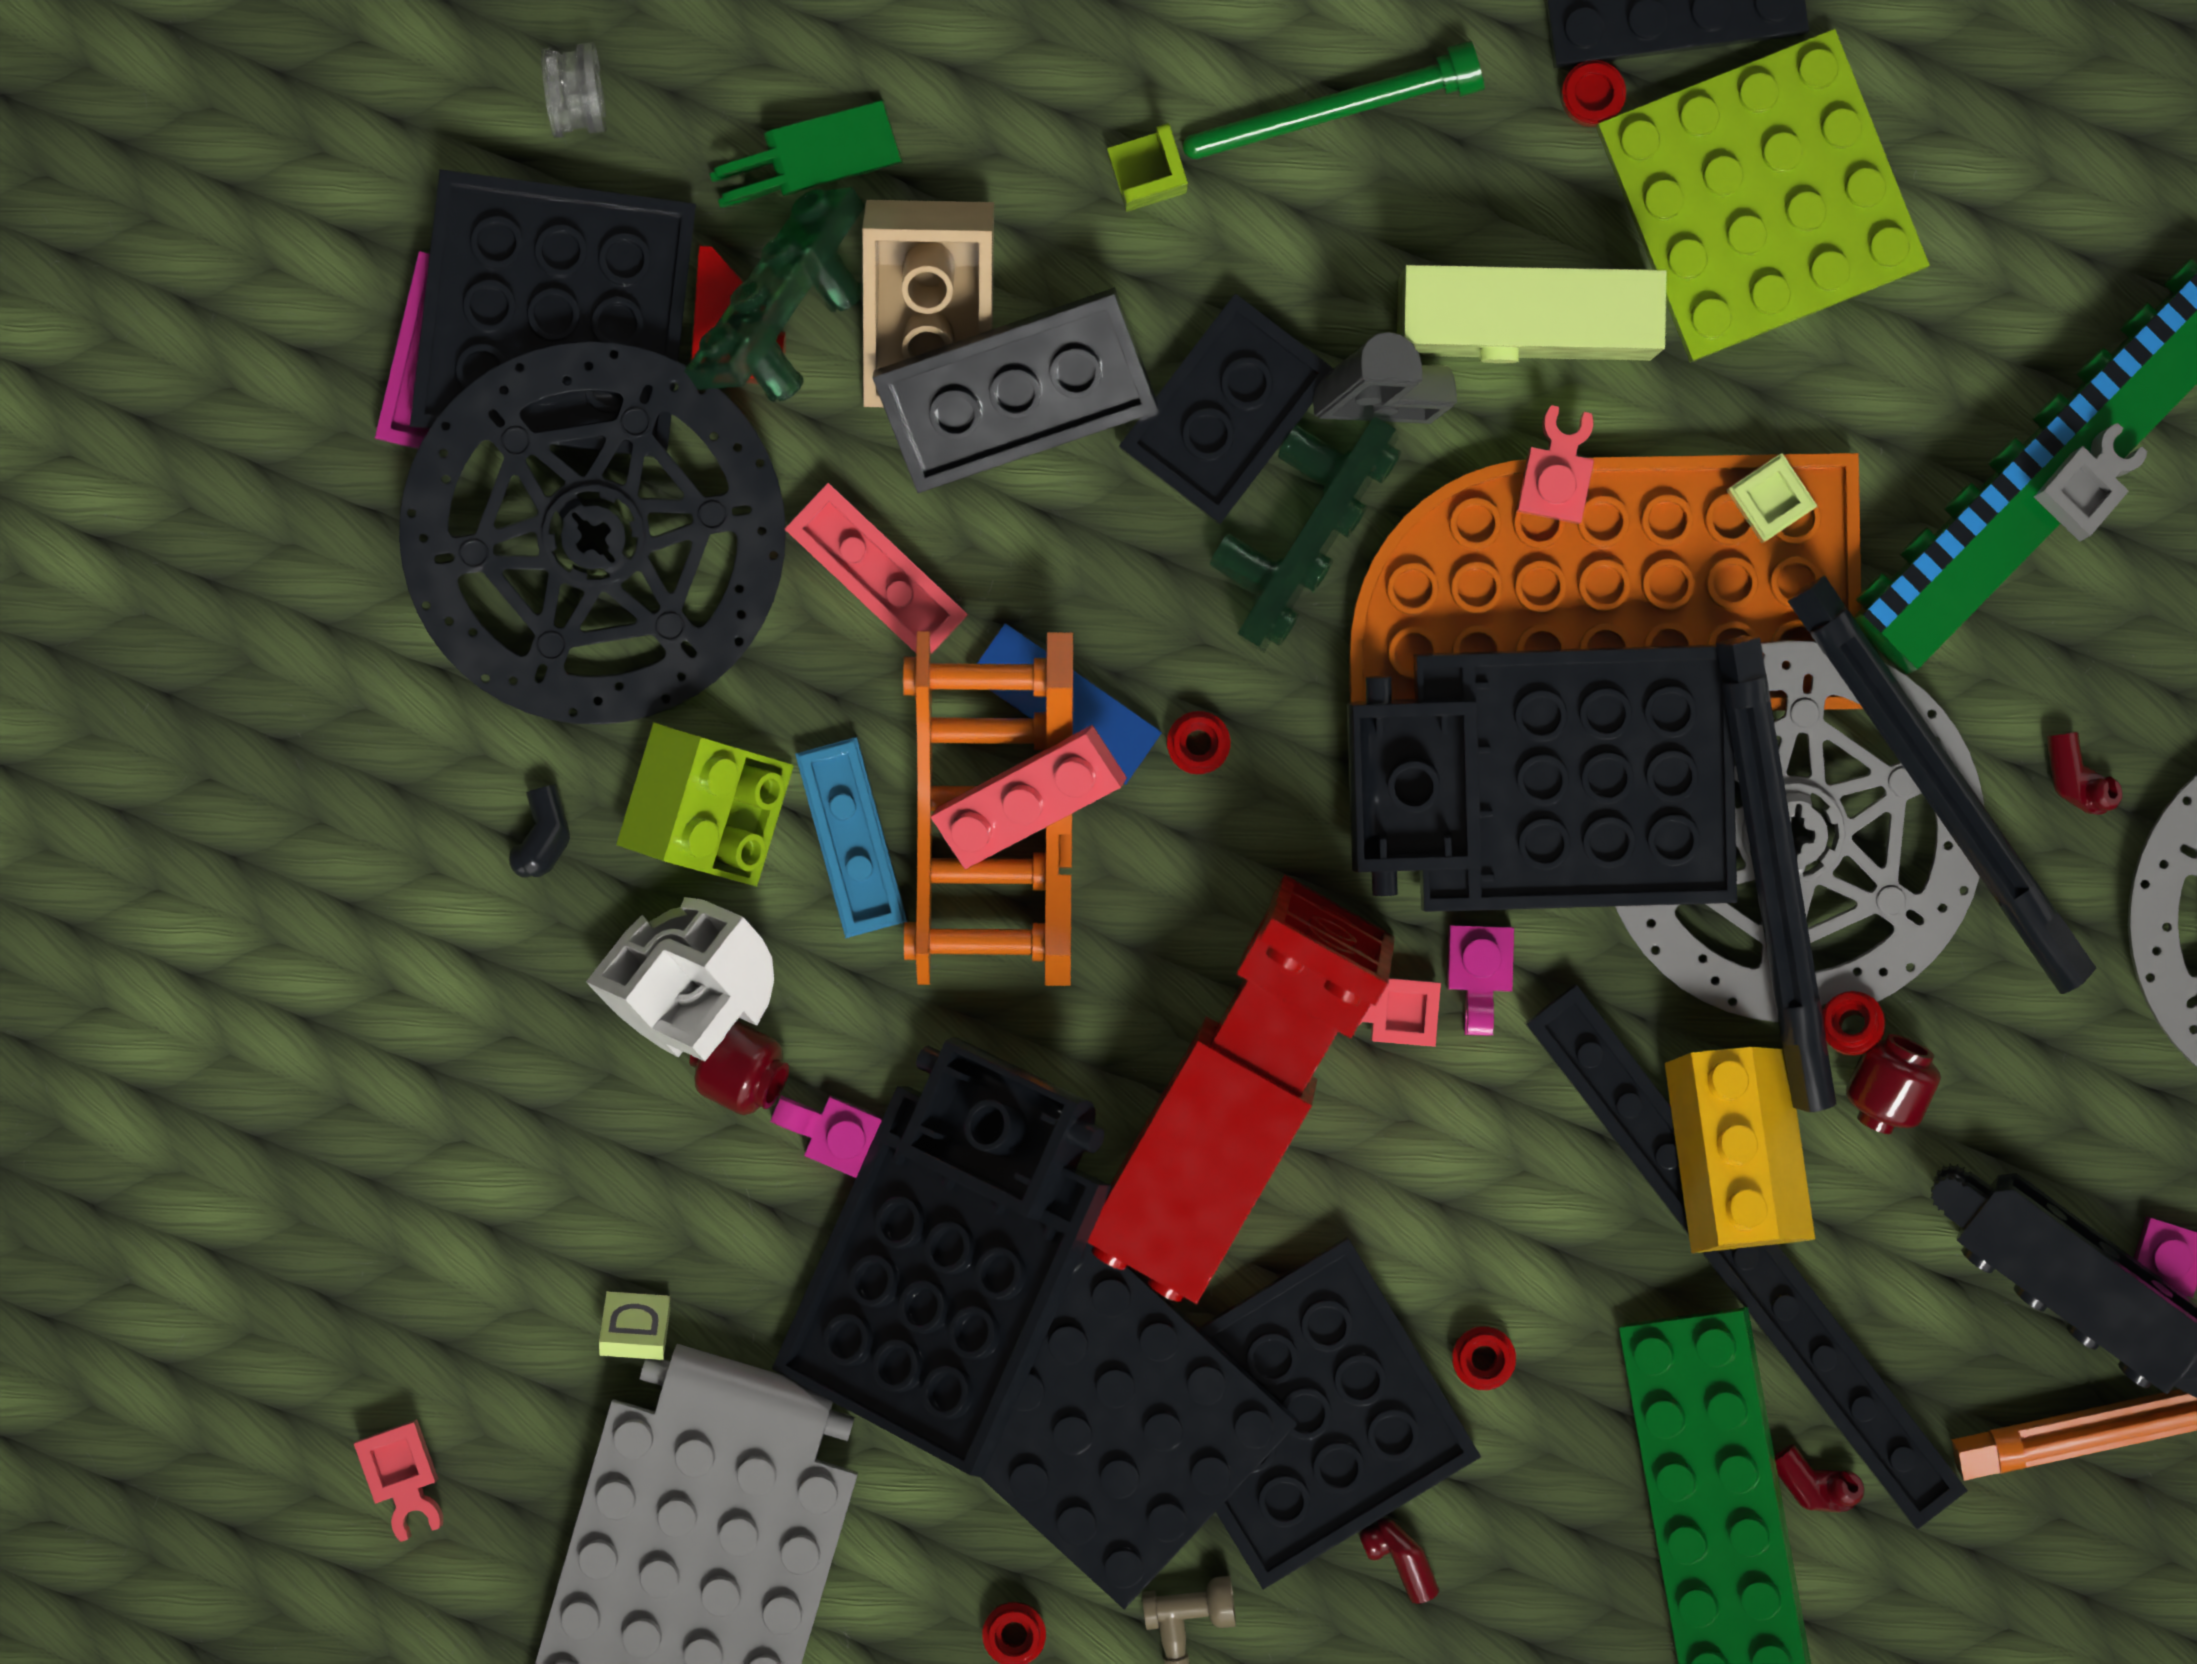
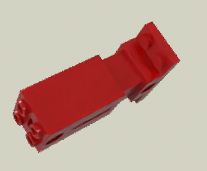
[1087,875,1395,1304]

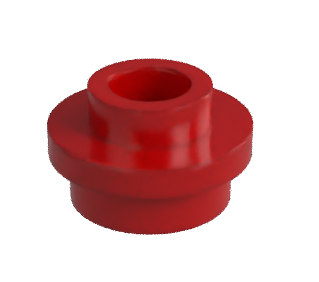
[1167,711,1231,775]
[1822,991,1885,1055]
[1452,1326,1516,1390]
[982,1602,1046,1664]

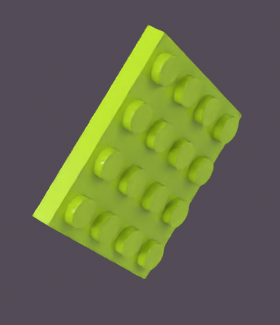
[1596,29,1930,363]

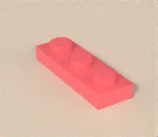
[785,483,968,655]
[931,725,1127,869]

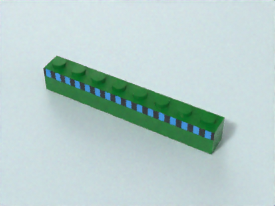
[1854,257,2197,675]

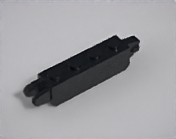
[1931,1163,2197,1398]

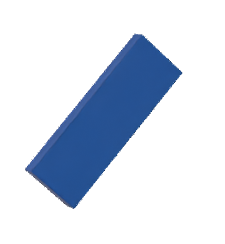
[977,623,1162,785]

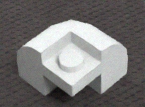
[586,897,774,1061]

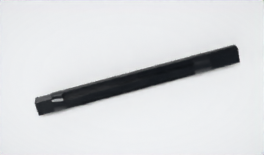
[1788,575,2096,994]
[1716,635,1837,1112]

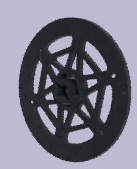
[399,341,786,724]

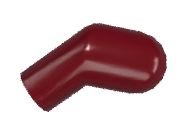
[2046,732,2123,815]
[1774,1444,1865,1513]
[1359,1518,1439,1604]

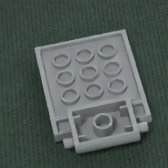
[535,1344,858,1664]

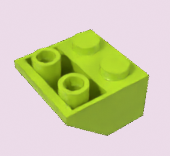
[616,722,794,887]

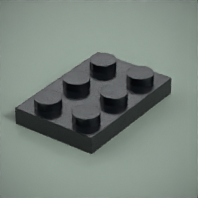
[1119,294,1334,525]

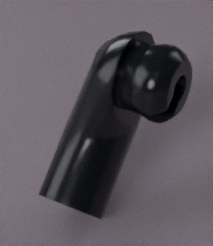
[509,784,570,878]

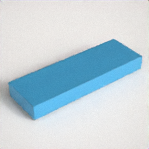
[795,737,908,938]

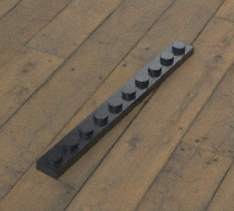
[1524,984,1968,1530]

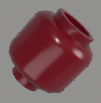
[689,1021,789,1115]
[1846,1034,1941,1134]

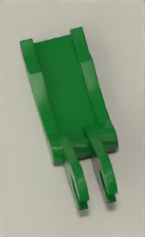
[709,100,904,208]

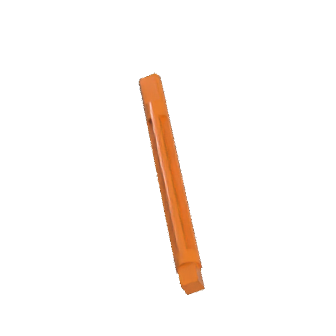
[1952,1389,2197,1481]

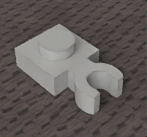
[2034,423,2147,542]

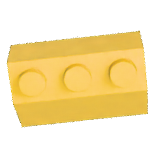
[1665,1047,1815,1253]

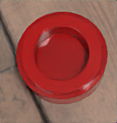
[1560,60,1626,127]

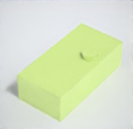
[1397,265,1667,363]

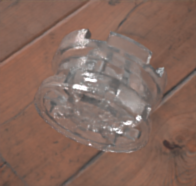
[541,42,607,138]

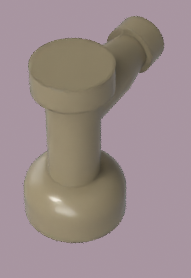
[1142,1576,1236,1664]

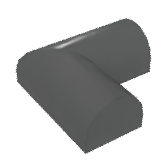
[1313,332,1457,424]

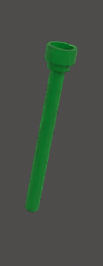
[1183,41,1485,159]

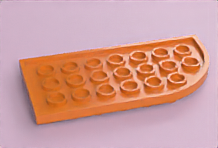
[1349,453,1863,711]

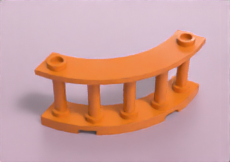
[903,631,1073,986]

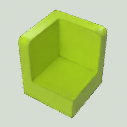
[1107,123,1188,212]

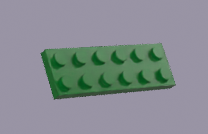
[1619,1307,1811,1664]

